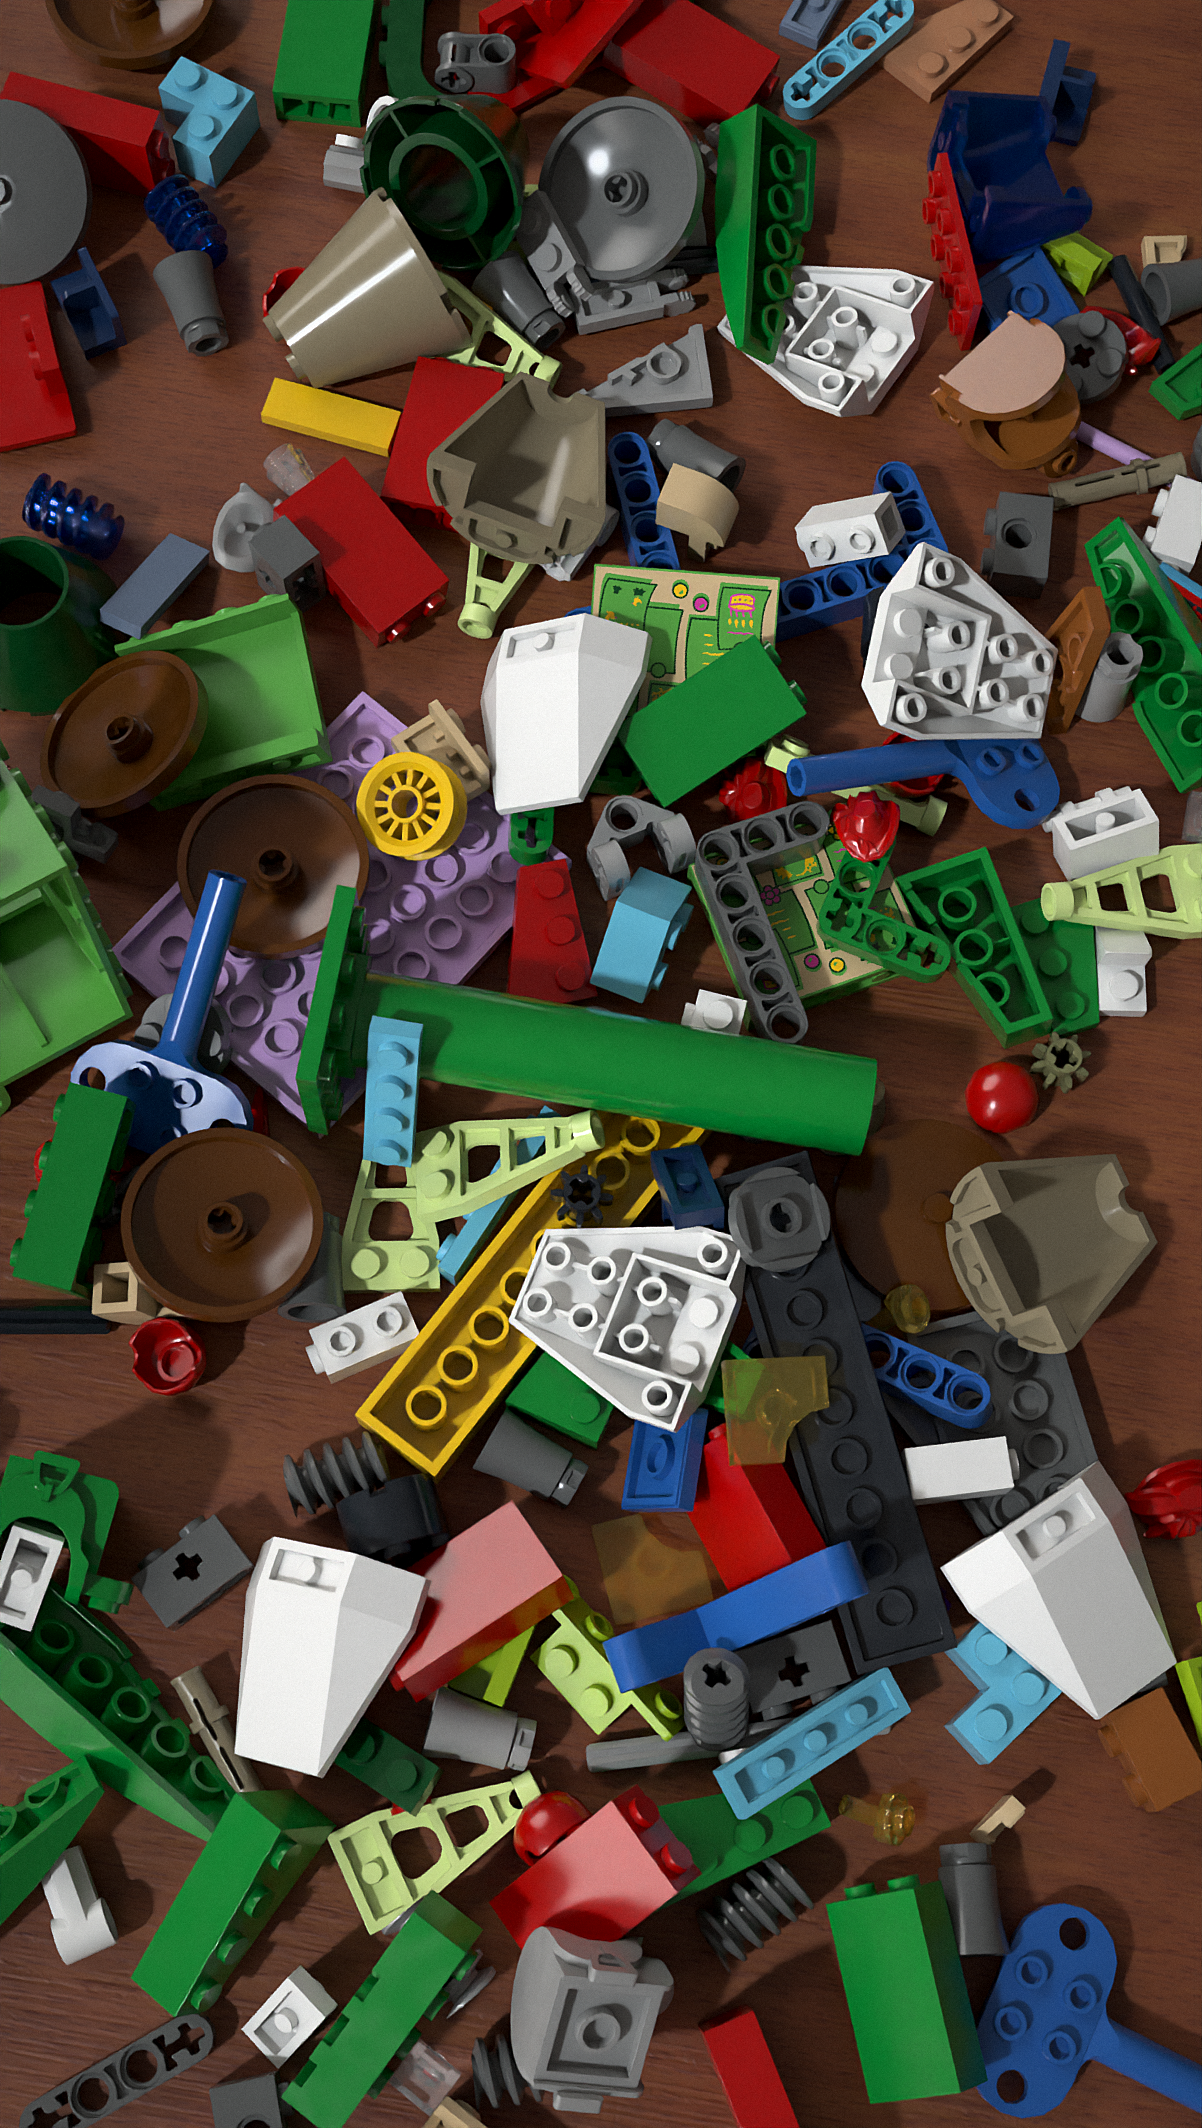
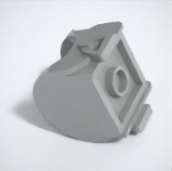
[510,1926,674,2114]

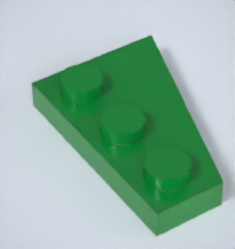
[1010,897,1100,1039]

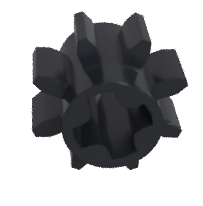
[551,1164,613,1229]

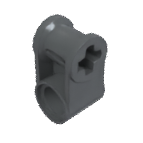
[435,32,518,94]

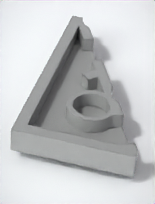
[569,324,713,417]

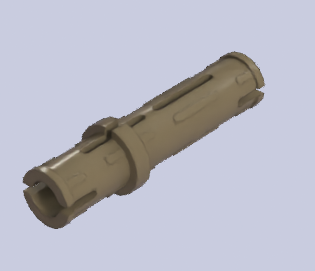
[1048,452,1187,512]
[170,1665,266,1792]

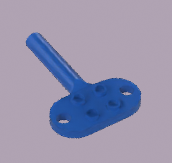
[786,738,1060,829]
[70,870,254,1155]
[975,1903,1202,2118]

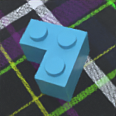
[158,56,260,189]
[589,867,694,1003]
[944,1620,1062,1765]

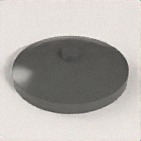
[538,96,705,283]
[0,99,93,285]

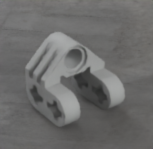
[586,795,696,901]

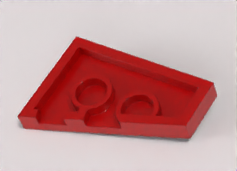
[507,858,598,1004]

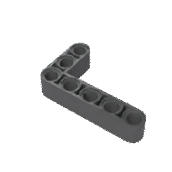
[694,801,829,1046]

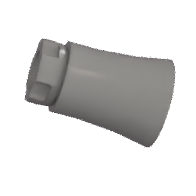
[1075,632,1143,722]
[421,1686,537,1771]

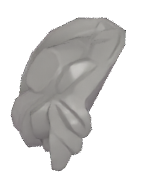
[212,483,282,572]

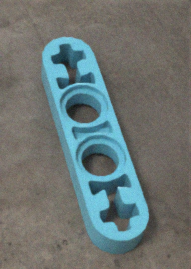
[783,0,914,120]

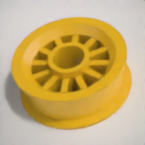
[356,752,467,861]

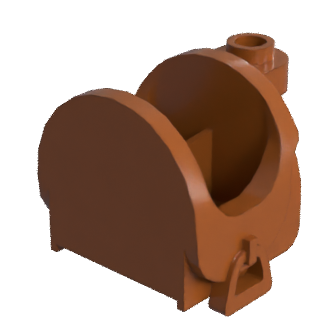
[929,310,1082,478]

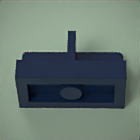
[1028,39,1096,146]
[50,247,127,360]
[650,1144,724,1233]

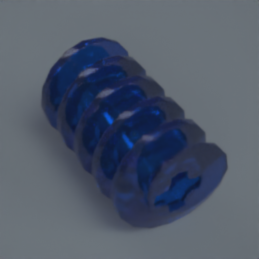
[143,174,229,269]
[22,473,125,561]

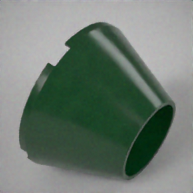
[360,94,530,272]
[0,536,128,716]

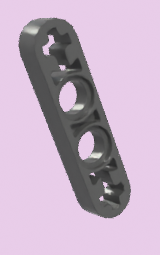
[19,2013,217,2128]

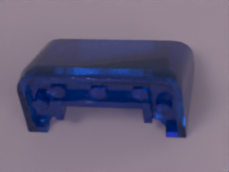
[927,90,1092,265]

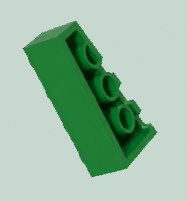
[896,847,1053,1049]
[10,1082,137,1300]
[505,1351,616,1451]
[652,1778,832,1914]
[131,1789,336,2018]
[281,1889,483,2128]

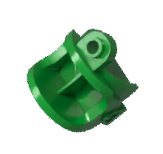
[0,1450,134,1615]

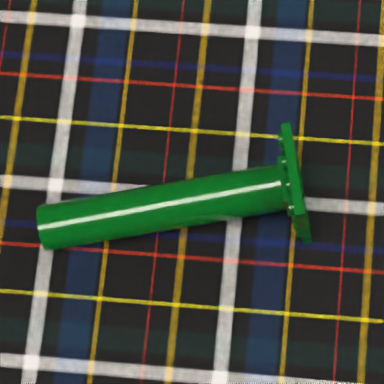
[295,885,877,1156]

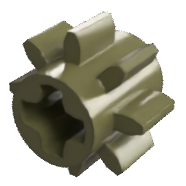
[1029,1031,1091,1094]

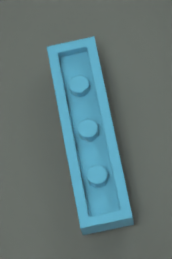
[363,1016,423,1168]
[436,1105,561,1286]
[712,1667,912,1819]

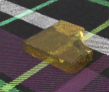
[721,1356,829,1466]
[591,1513,714,1627]

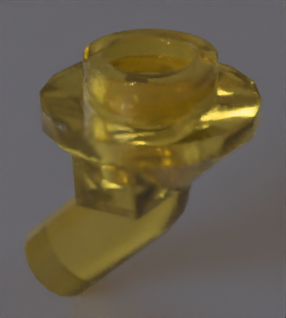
[864,1284,930,1334]
[838,1792,915,1847]

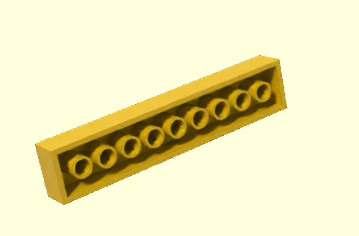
[355,1110,712,1484]

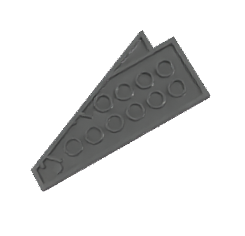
[882,1311,1169,1694]

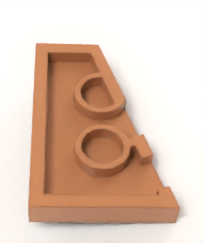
[868,0,1014,104]

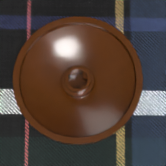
[45,0,216,70]
[40,650,209,818]
[177,774,370,960]
[831,1119,1004,1313]
[121,1128,323,1322]

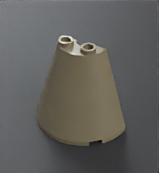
[262,187,473,389]
[427,371,606,564]
[946,1154,1158,1354]

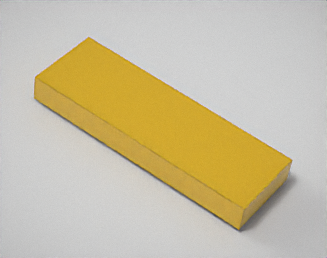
[261,377,402,457]

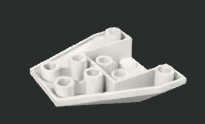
[717,265,935,417]
[861,542,1058,740]
[480,613,652,815]
[508,1226,746,1433]
[940,1460,1177,1720]
[235,1537,431,1778]

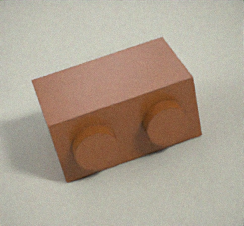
[1097,1687,1202,1812]

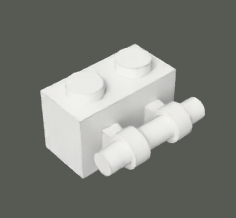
[1042,786,1159,881]

